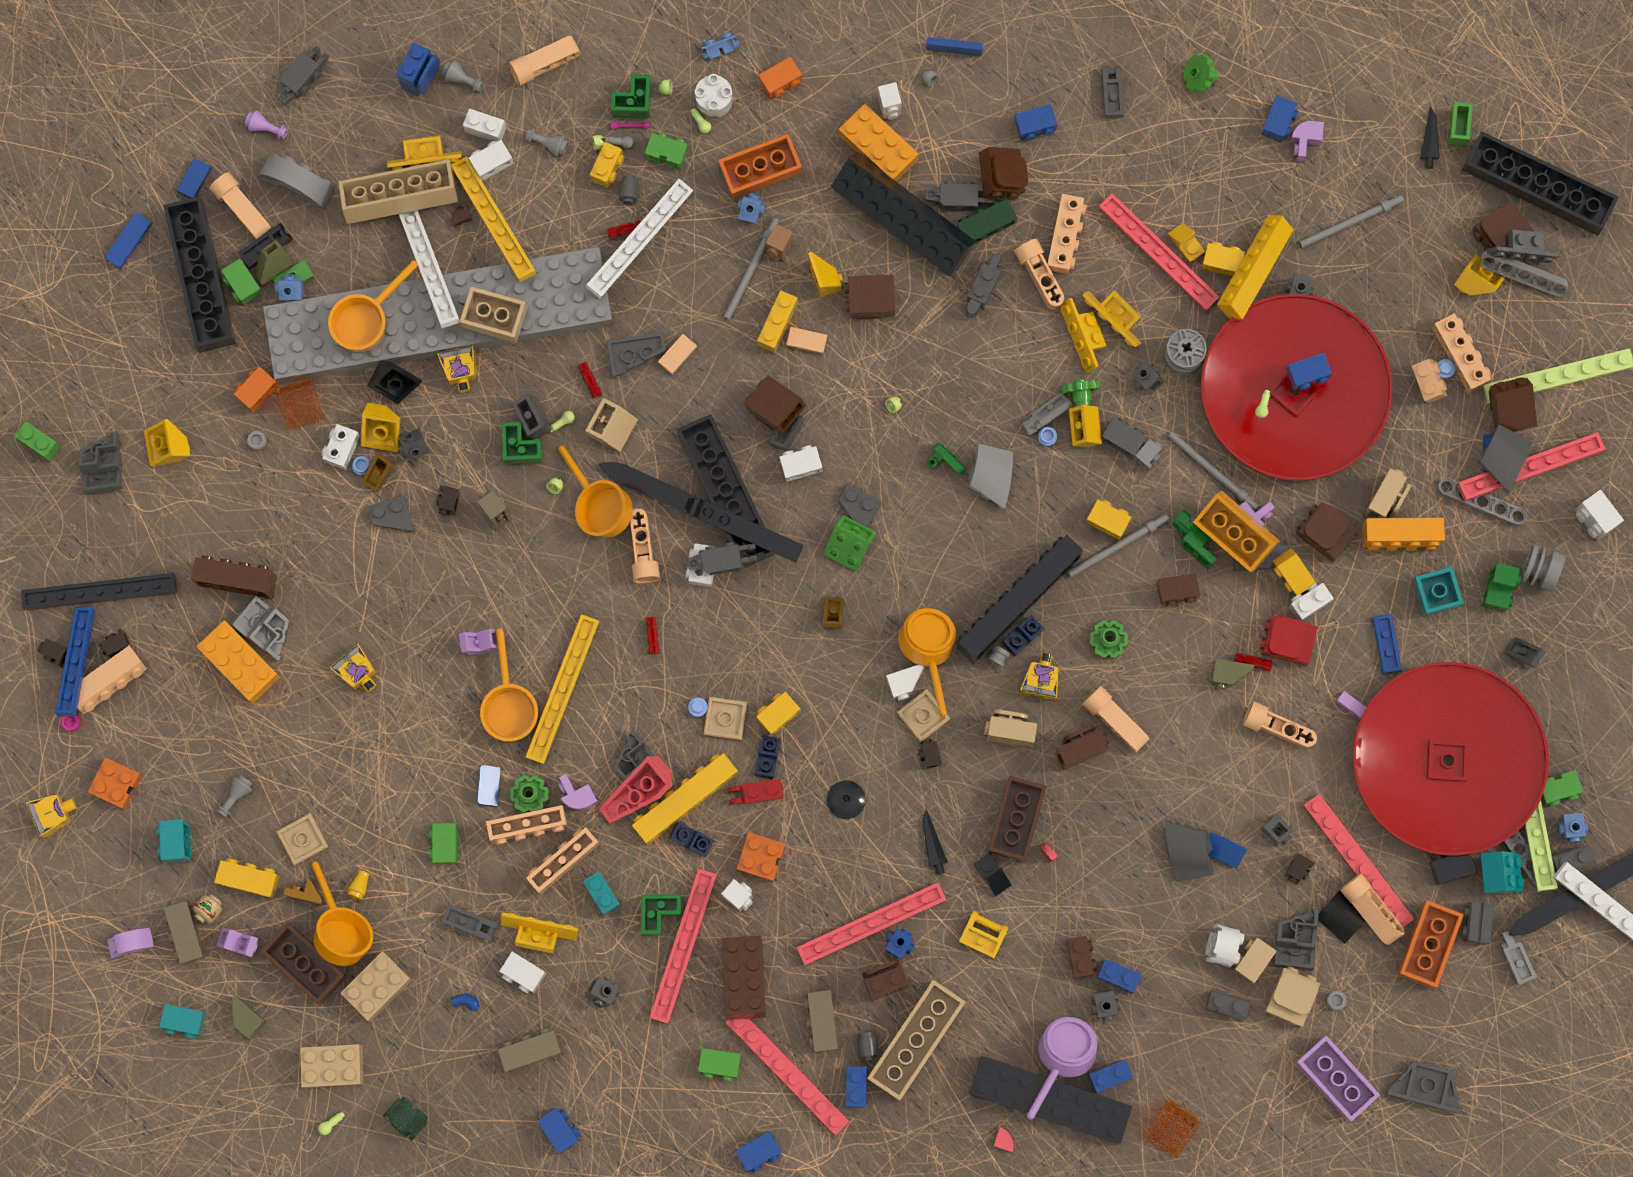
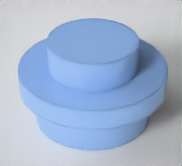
[1438,359,1455,378]
[1038,427,1057,446]
[352,456,371,475]
[688,697,708,717]

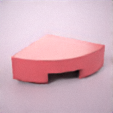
[1039,843,1057,862]
[994,1127,1013,1152]

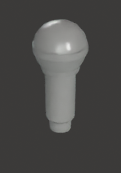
[605,136,634,149]

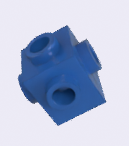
[885,928,915,960]

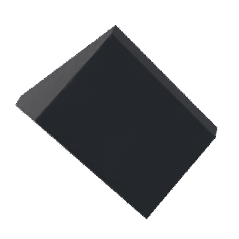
[368,360,422,404]
[1318,889,1365,944]

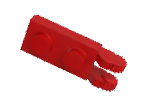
[727,779,783,805]

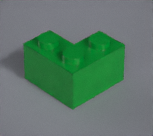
[611,75,651,118]
[502,422,543,465]
[1482,563,1522,612]
[641,895,682,936]

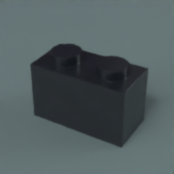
[1429,854,1477,886]

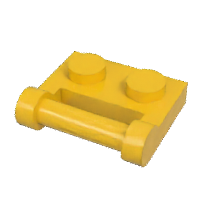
[959,911,1009,959]

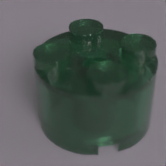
[382,1097,428,1141]

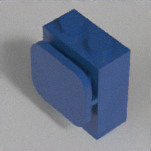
[396,42,440,96]

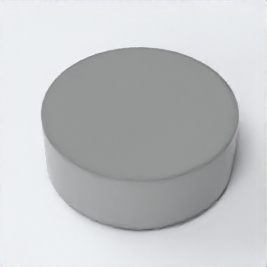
[247,431,267,451]
[1326,991,1347,1011]

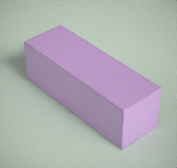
[1336,691,1366,720]

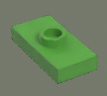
[272,260,314,289]

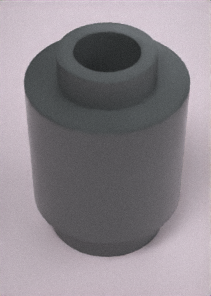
[619,176,639,205]
[857,1032,878,1061]

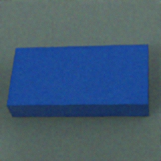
[177,158,212,198]

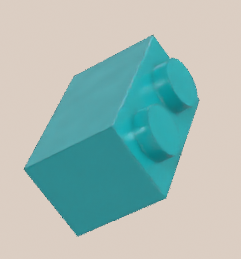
[583,871,621,916]
[159,1004,206,1039]

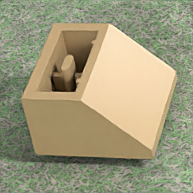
[585,398,638,453]

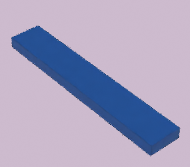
[55,607,96,717]

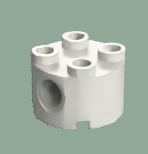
[695,74,733,117]
[1205,924,1244,968]

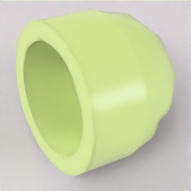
[658,79,673,95]
[592,135,605,151]
[886,396,902,413]
[546,477,563,494]

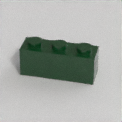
[957,199,1018,244]

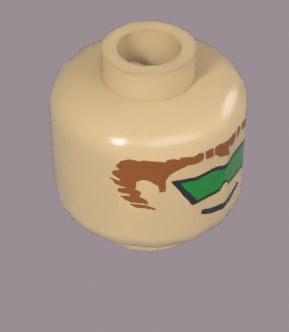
[193,894,222,924]

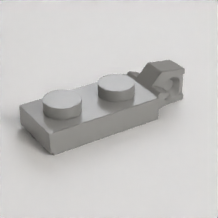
[1022,393,1073,435]
[1500,930,1537,986]

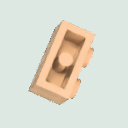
[1412,359,1447,403]

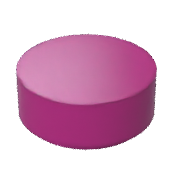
[60,714,81,732]

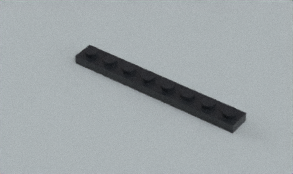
[21,573,177,610]

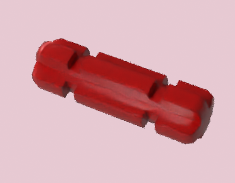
[607,220,642,239]
[578,362,602,398]
[646,617,659,655]
[1234,653,1272,671]

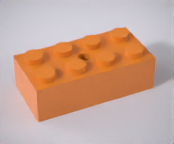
[718,133,802,200]
[1397,900,1464,989]

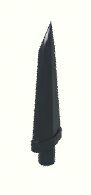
[1420,106,1440,169]
[923,809,948,875]

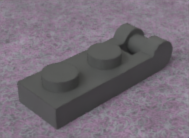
[1102,66,1124,118]
[441,904,500,942]

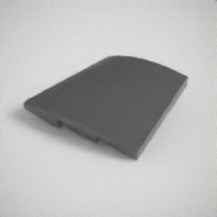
[1479,425,1533,493]
[78,431,122,495]
[614,730,654,781]
[1165,821,1214,882]
[1274,909,1319,971]

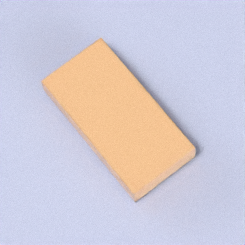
[786,327,828,354]
[658,334,697,375]

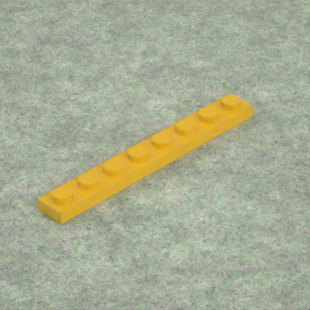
[451,156,536,283]
[526,614,600,765]

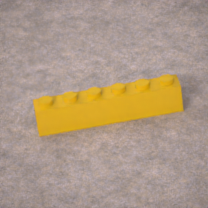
[1217,215,1294,319]
[632,753,739,845]

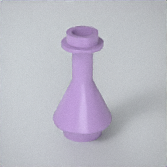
[245,111,288,140]

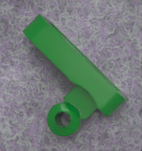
[928,442,967,474]

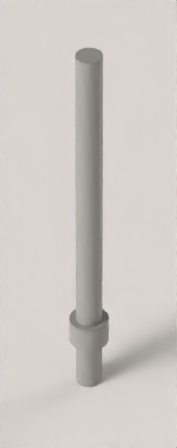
[1299,195,1404,248]
[723,217,780,320]
[1168,431,1259,511]
[1067,514,1169,578]

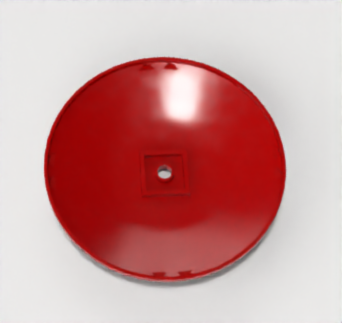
[1201,294,1392,481]
[1352,662,1549,856]

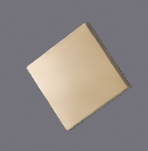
[897,689,951,743]
[703,697,747,741]
[276,813,329,866]

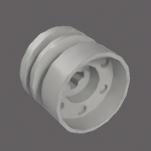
[1164,329,1207,375]
[1521,543,1566,592]

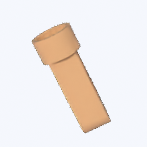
[508,36,581,86]
[209,172,272,239]
[1014,238,1064,310]
[630,509,660,584]
[1082,685,1150,753]
[1242,701,1317,748]
[1340,873,1405,945]

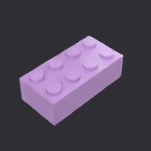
[1295,1036,1380,1122]

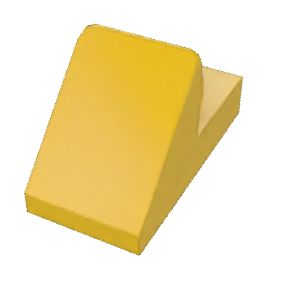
[1167,223,1205,264]

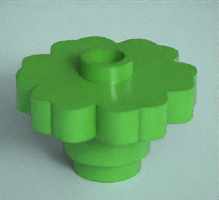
[1183,54,1218,92]
[1061,379,1100,407]
[1089,620,1128,659]
[510,775,549,813]

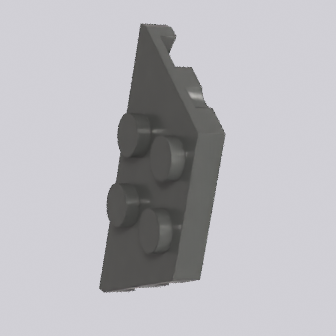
[1386,1061,1462,1114]

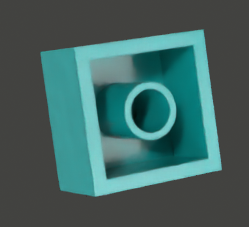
[1412,567,1464,617]
[156,819,191,864]
[1481,851,1524,895]

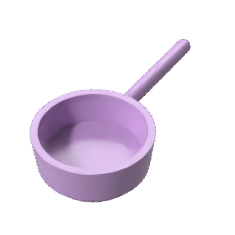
[1027,1017,1097,1120]

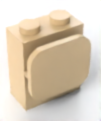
[1363,468,1412,518]
[984,710,1037,748]
[1264,966,1320,1028]

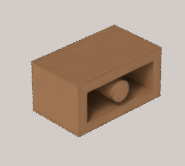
[766,224,794,261]

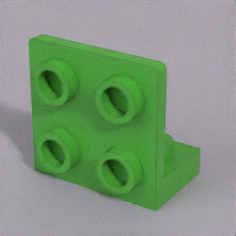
[824,515,877,571]

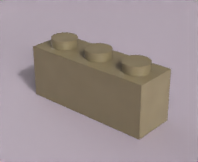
[477,490,512,530]
[163,901,206,965]
[804,990,838,1053]
[498,1028,563,1073]

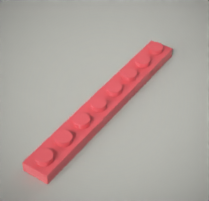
[1098,193,1220,312]
[1457,432,1606,502]
[1303,794,1414,927]
[649,869,717,1024]
[796,882,946,965]
[725,1019,850,1136]

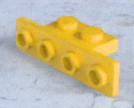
[387,135,462,170]
[1082,290,1142,348]
[1060,298,1107,374]
[501,913,578,954]

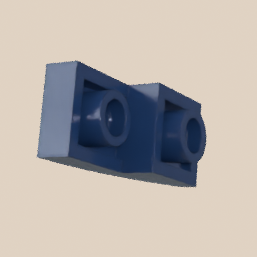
[1002,615,1045,657]
[754,735,781,779]
[668,821,714,857]

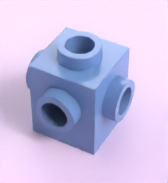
[737,193,766,223]
[275,274,304,302]
[1558,813,1588,843]

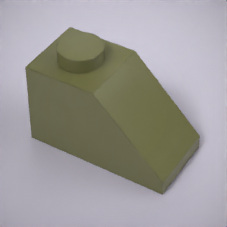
[1211,659,1254,689]
[232,995,267,1040]

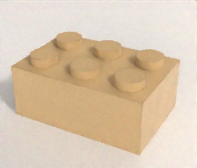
[460,287,528,343]
[341,951,412,1022]
[300,1044,364,1088]

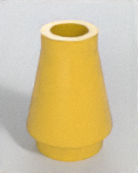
[347,870,370,901]

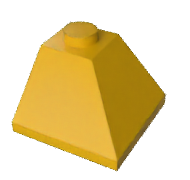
[808,252,844,298]
[1454,254,1506,296]
[361,403,400,452]
[144,419,190,467]

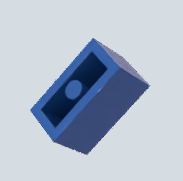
[1261,95,1298,143]
[1014,104,1057,141]
[1286,353,1332,391]
[1097,959,1142,994]
[1088,1059,1133,1094]
[846,1066,867,1108]
[537,1108,580,1154]
[735,1131,782,1173]

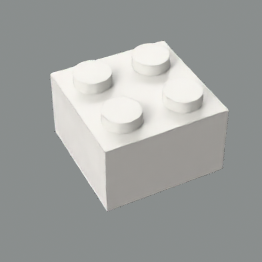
[1575,490,1624,540]

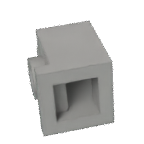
[1134,439,1163,472]

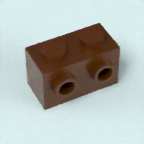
[1157,573,1200,607]
[1066,936,1097,979]

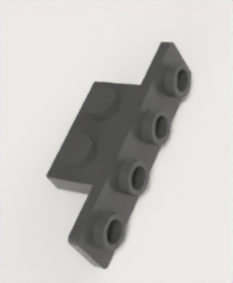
[1487,229,1559,263]

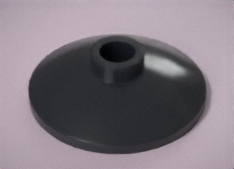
[827,780,866,819]

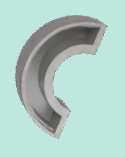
[258,153,334,210]

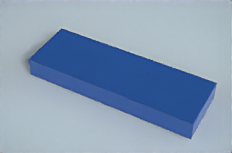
[926,37,983,56]
[104,212,153,269]
[1372,614,1402,674]

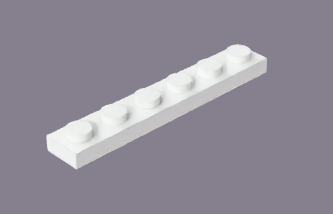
[1553,862,1633,941]

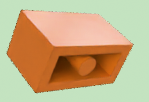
[758,56,802,99]
[234,366,279,413]

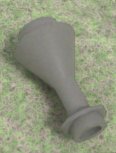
[442,61,484,92]
[526,129,569,157]
[217,775,253,818]

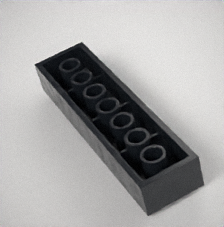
[1462,131,1619,235]
[831,152,976,277]
[163,196,236,353]
[676,414,775,568]
[957,535,1083,664]
[969,1056,1132,1144]

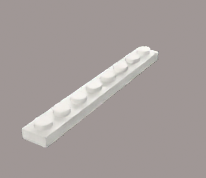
[585,179,693,299]
[399,210,460,328]

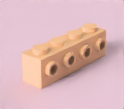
[1048,194,1087,274]
[1432,313,1491,393]
[77,645,147,714]
[486,805,568,845]
[526,827,600,895]

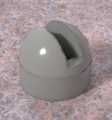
[922,70,939,86]

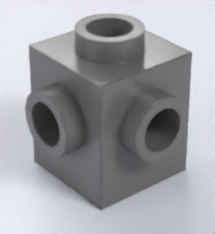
[1285,273,1314,295]
[1132,361,1165,395]
[398,428,430,461]
[585,976,619,1008]
[1091,991,1120,1021]

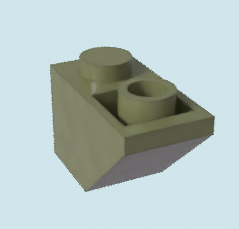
[255,240,293,285]

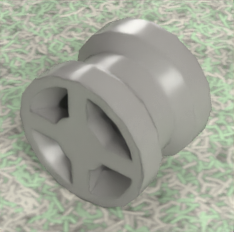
[986,645,1010,668]

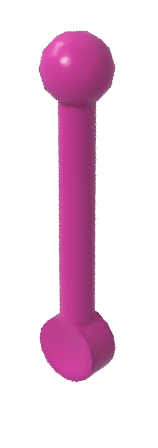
[611,122,650,130]

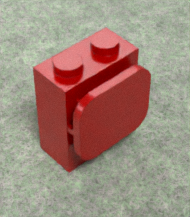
[1260,615,1318,666]

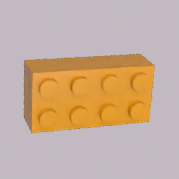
[839,104,919,182]
[1193,491,1280,572]
[1361,518,1445,551]
[196,620,281,704]

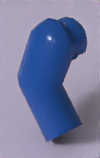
[451,993,480,1011]

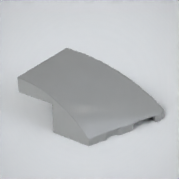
[969,443,1013,510]
[230,595,289,661]

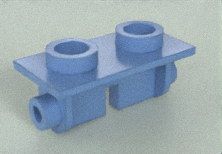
[700,32,740,60]

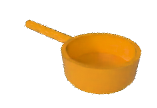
[328,261,418,352]
[558,446,633,538]
[898,608,956,716]
[480,628,538,742]
[311,861,373,966]

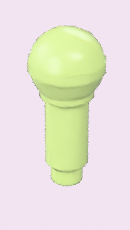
[691,108,711,133]
[1255,390,1270,418]
[551,411,575,433]
[318,1111,345,1135]

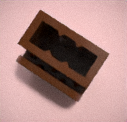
[979,147,1028,200]
[1472,201,1534,251]
[845,274,895,319]
[744,375,806,434]
[1489,377,1537,432]
[1297,502,1359,562]
[1056,724,1110,770]
[862,959,909,1001]

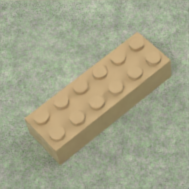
[338,159,458,224]
[867,980,966,1101]

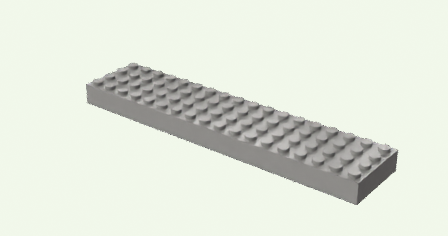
[263,247,613,384]

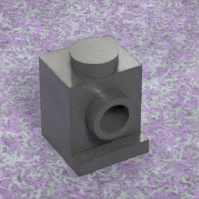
[1261,814,1293,845]

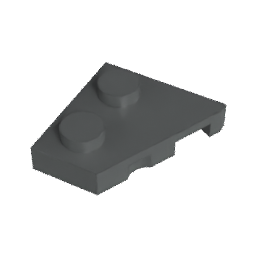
[839,484,881,527]
[367,495,414,532]

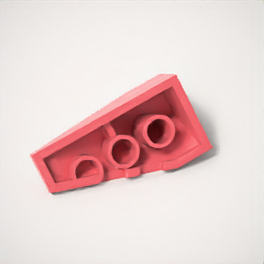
[599,756,672,823]

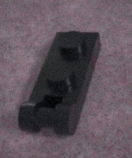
[238,223,293,269]

